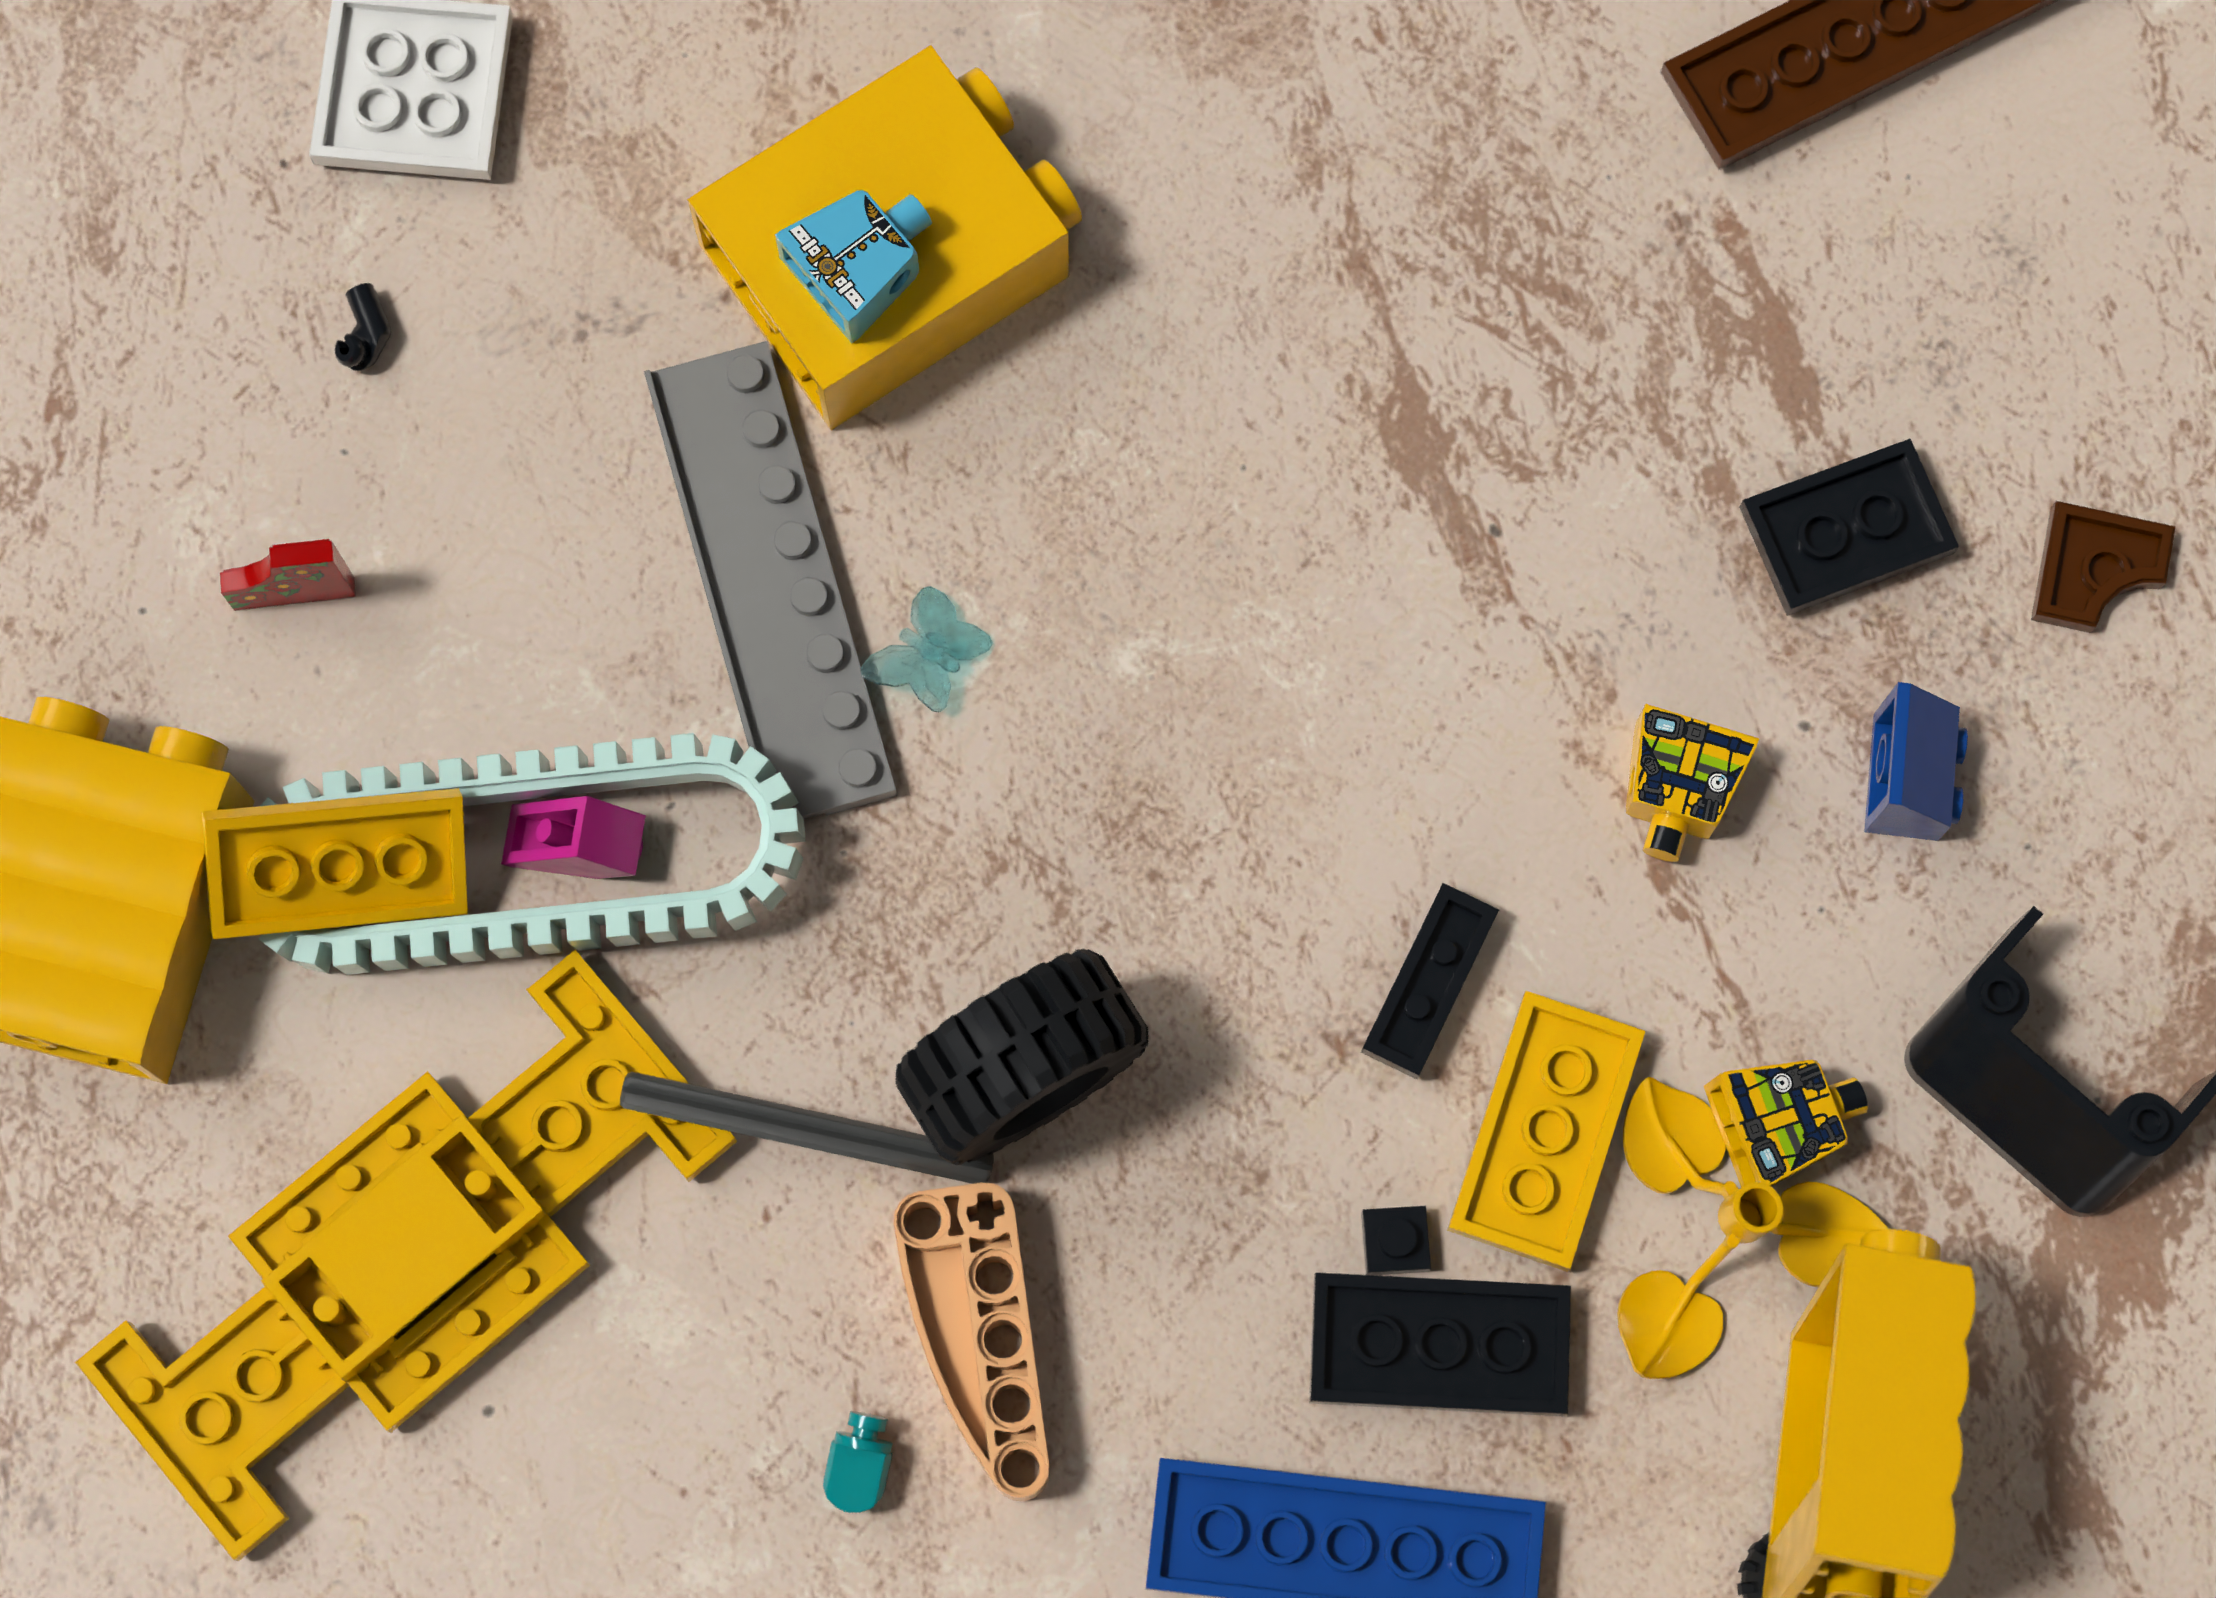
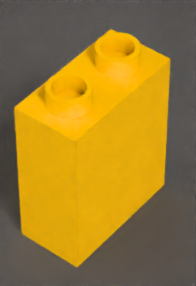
[687,45,1082,430]

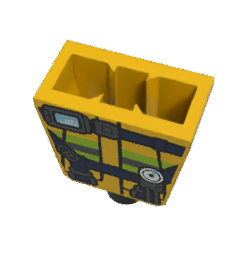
[1626,704,1759,862]
[1703,1060,1868,1187]

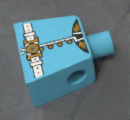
[775,190,932,344]

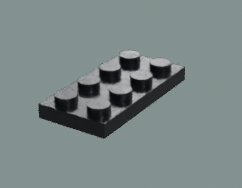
[1309,1272,1571,1416]

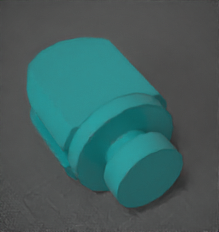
[823,1411,893,1513]

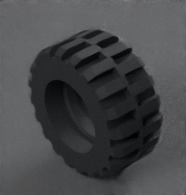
[896,949,1148,1165]

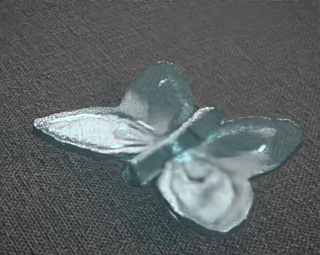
[860,586,993,713]

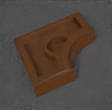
[2031,501,2176,633]

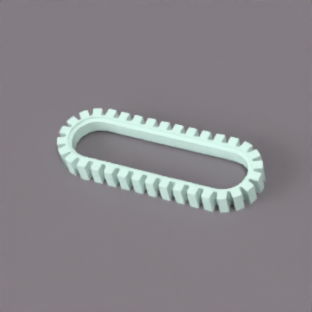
[259,733,806,975]

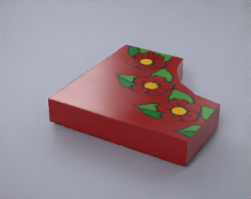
[220,539,356,611]

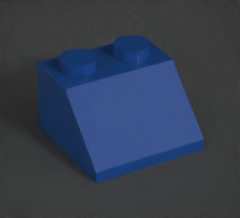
[1864,682,1968,841]

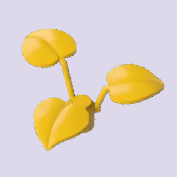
[1617,1077,1889,1379]

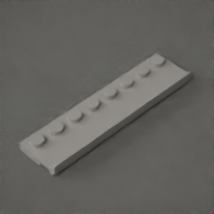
[644,341,897,819]

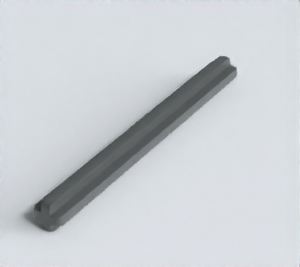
[620,1072,994,1184]

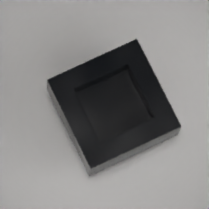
[1361,1206,1431,1275]

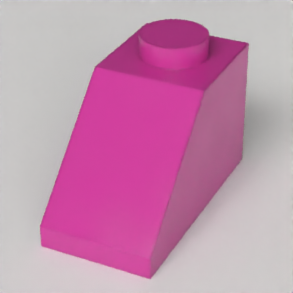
[501,796,646,879]

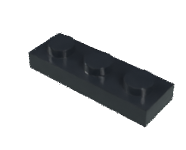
[1361,883,1499,1080]

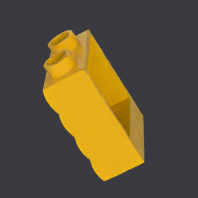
[0,697,255,1084]
[1762,1229,1976,1598]

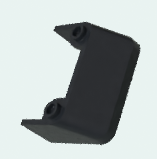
[1904,906,2216,1217]

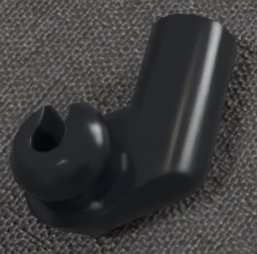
[335,283,391,371]

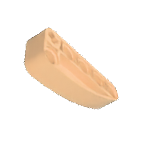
[893,1183,1050,1501]

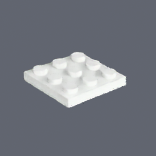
[309,0,513,180]

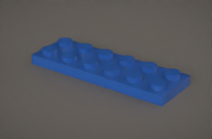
[1145,1458,1546,1598]

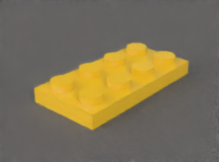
[202,788,468,939]
[1447,991,1646,1272]

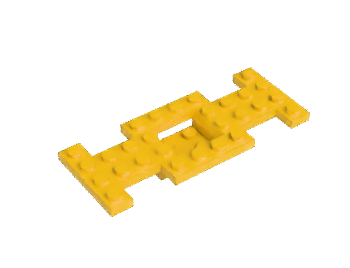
[75,950,737,1561]

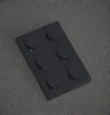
[1739,438,1959,616]

